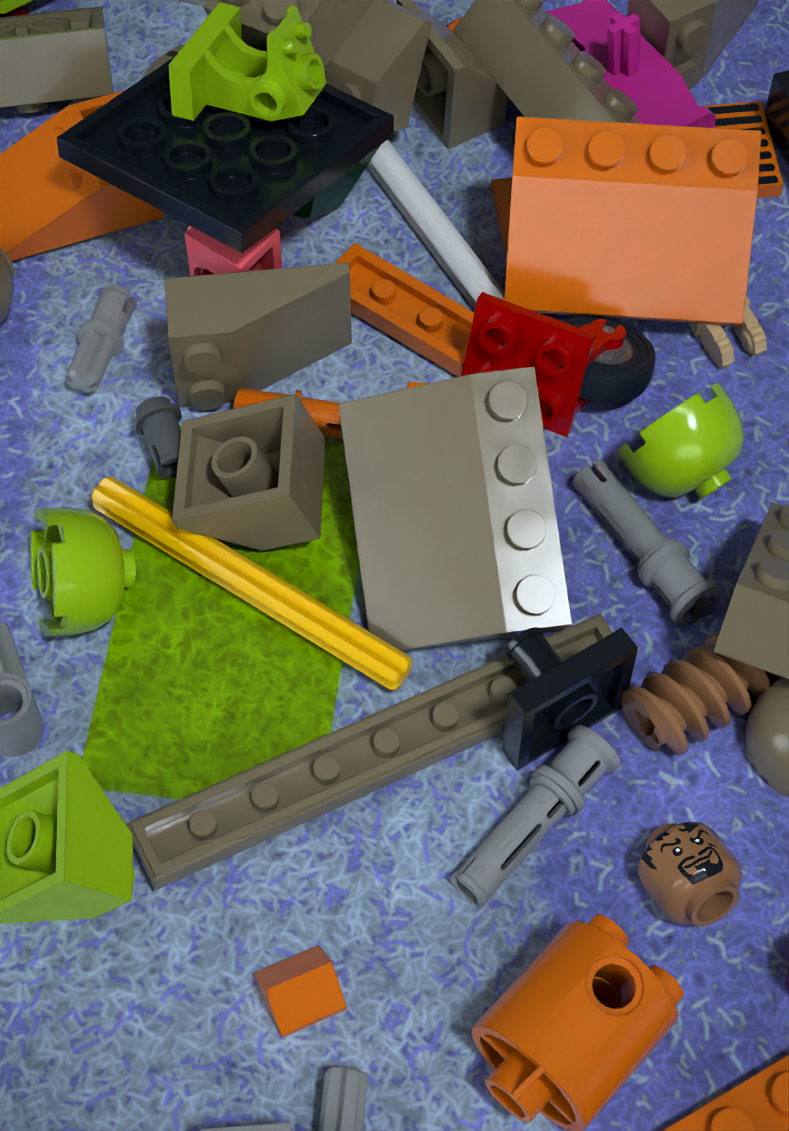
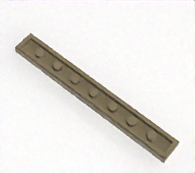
[126,613,613,891]

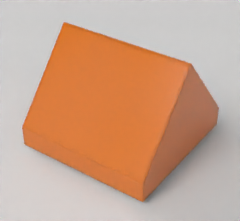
[254,945,347,1038]

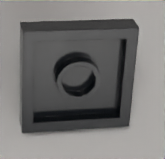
[502,627,638,771]

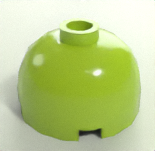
[616,383,745,500]
[30,507,136,637]

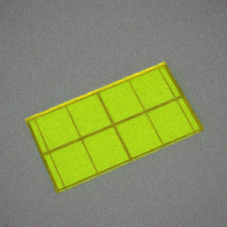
[82,425,359,800]

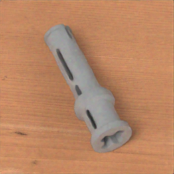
[572,460,722,627]
[450,725,620,908]

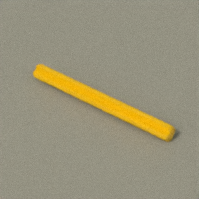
[91,476,412,690]

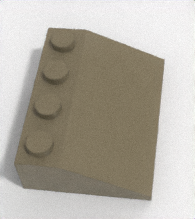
[338,367,572,652]

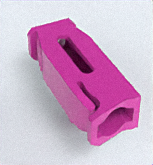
[547,0,716,128]

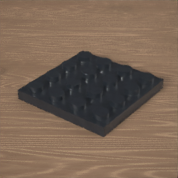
[57,57,394,253]

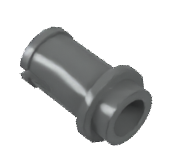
[134,396,182,479]

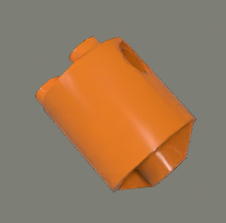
[472,914,684,1131]

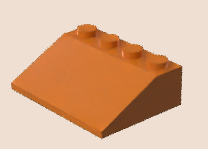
[504,117,761,326]

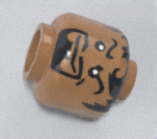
[637,822,742,927]

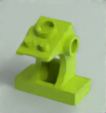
[168,2,327,121]

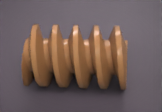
[621,633,771,756]

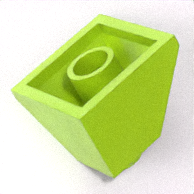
[0,750,135,924]

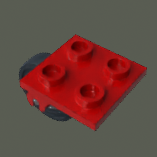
[461,292,656,437]

